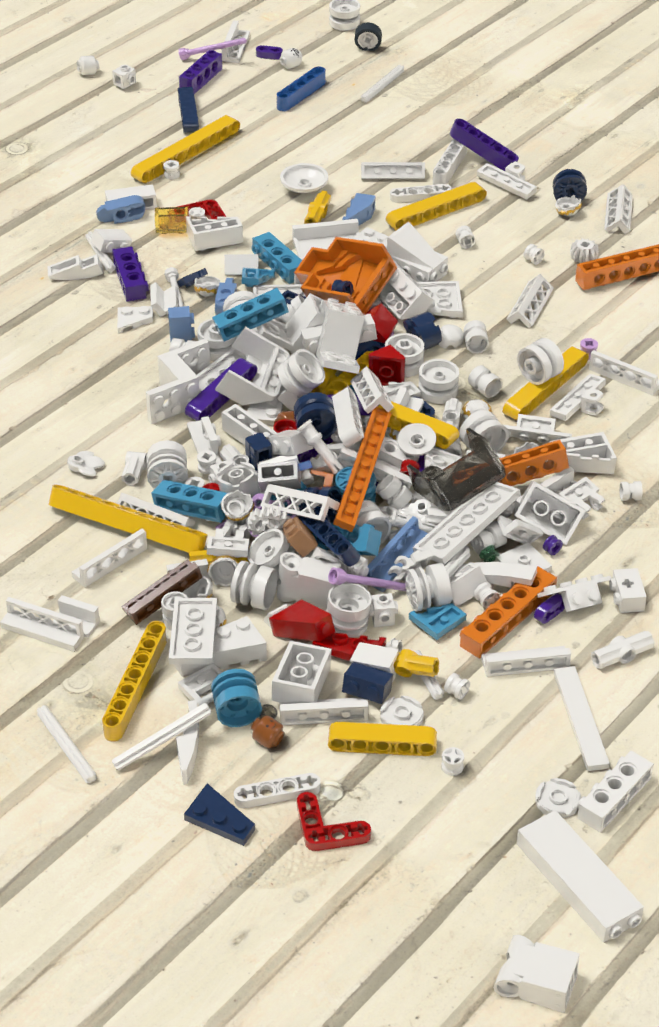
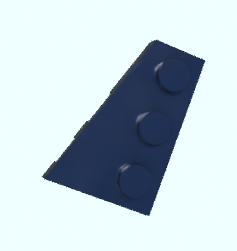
[184,783,255,846]

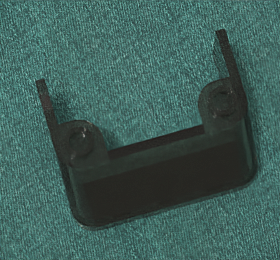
[407,428,506,511]

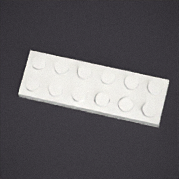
[413,479,521,565]

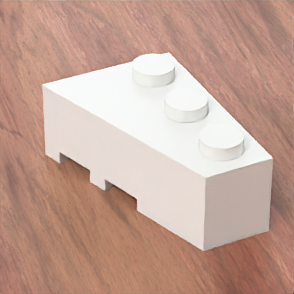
[186,216,243,251]
[549,432,617,474]

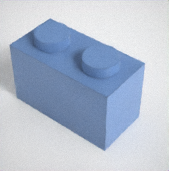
[168,306,195,342]

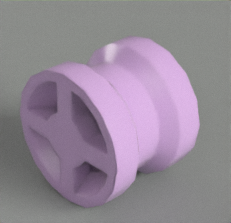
[580,338,598,360]

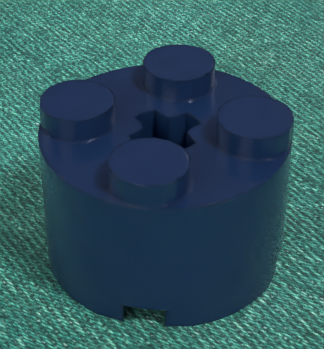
[403,311,442,351]

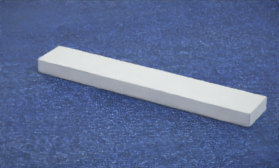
[554,666,610,771]

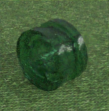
[479,545,500,562]

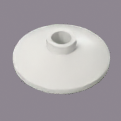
[397,423,436,456]

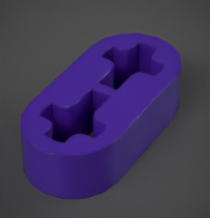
[256,45,283,60]
[534,593,565,624]

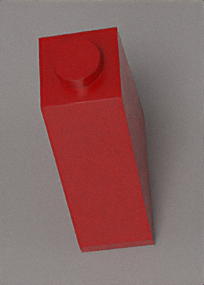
[269,599,335,641]

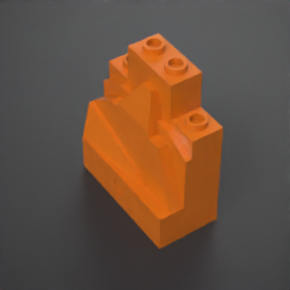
[294,237,397,315]

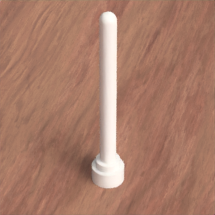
[164,267,183,307]

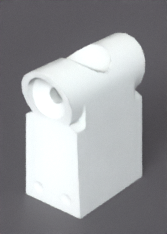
[276,552,341,611]
[493,935,580,1013]

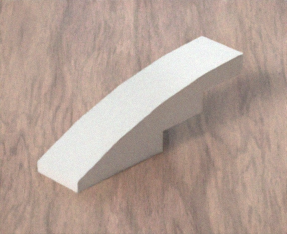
[458,562,537,588]
[176,700,199,785]

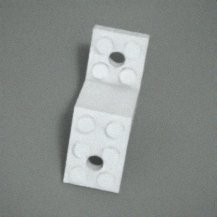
[257,294,325,354]
[316,298,365,374]
[146,338,210,424]

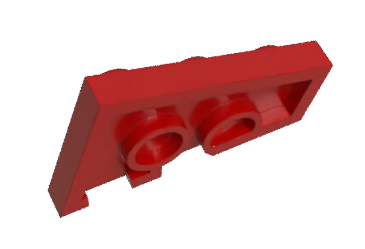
[312,633,387,661]

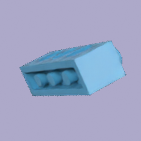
[252,232,302,284]
[212,288,289,342]
[151,480,228,523]
[312,523,382,556]

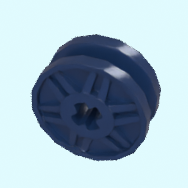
[552,169,587,201]

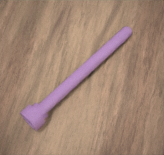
[179,38,247,60]
[328,567,406,591]

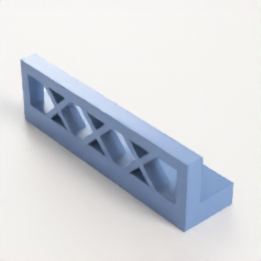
[367,516,428,592]

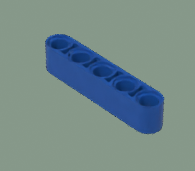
[276,66,326,111]

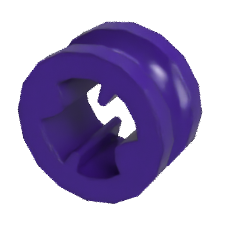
[543,535,563,555]

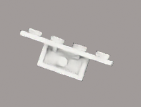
[504,414,572,443]
[187,416,222,464]
[537,574,611,612]

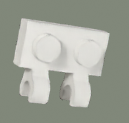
[558,477,605,519]
[207,528,249,558]
[388,549,433,582]

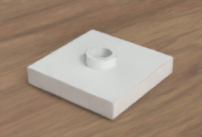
[495,542,552,572]

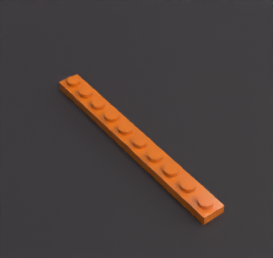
[333,406,392,532]

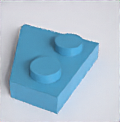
[241,268,275,287]
[409,603,467,640]

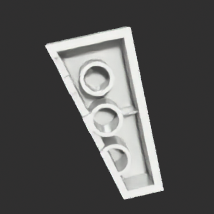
[173,616,267,677]

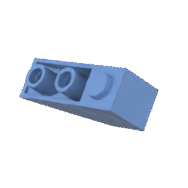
[342,193,376,225]

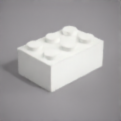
[272,641,331,704]

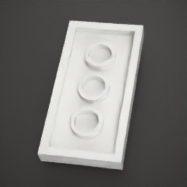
[169,598,217,664]

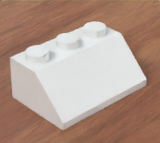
[514,481,586,545]

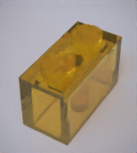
[155,207,188,234]

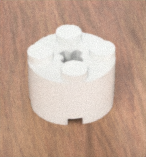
[217,462,260,498]

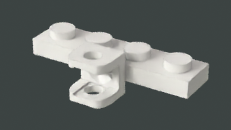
[477,162,537,200]
[550,374,606,421]

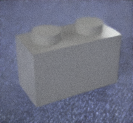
[258,461,301,492]

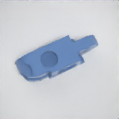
[96,195,145,224]
[215,278,237,315]

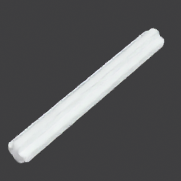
[361,64,404,103]
[112,703,212,770]
[37,705,96,783]

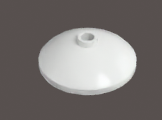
[280,163,328,193]

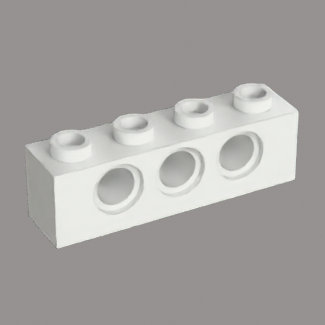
[577,750,654,832]

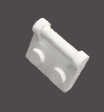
[178,663,222,707]

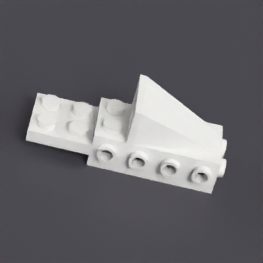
[351,222,449,282]

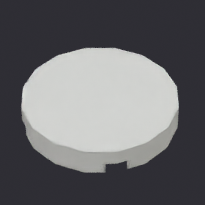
[380,696,424,726]
[535,778,581,818]

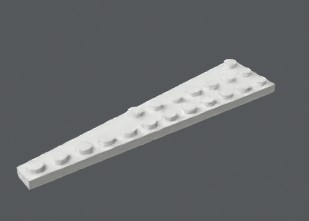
[253,281,463,318]

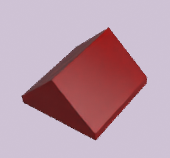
[366,303,398,343]
[368,345,406,386]

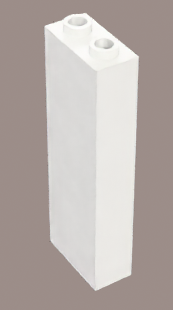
[517,810,644,943]

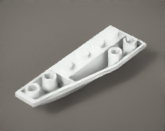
[371,241,434,320]

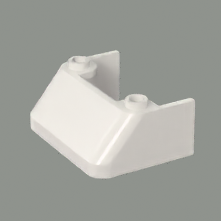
[215,326,290,405]

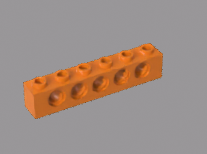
[575,244,659,290]
[450,440,569,497]
[460,566,557,659]

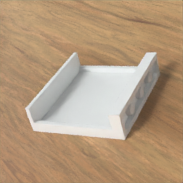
[292,219,359,260]

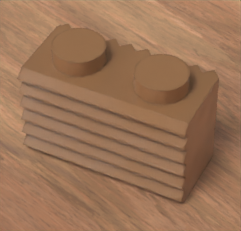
[283,516,318,557]

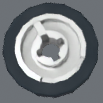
[354,22,382,51]

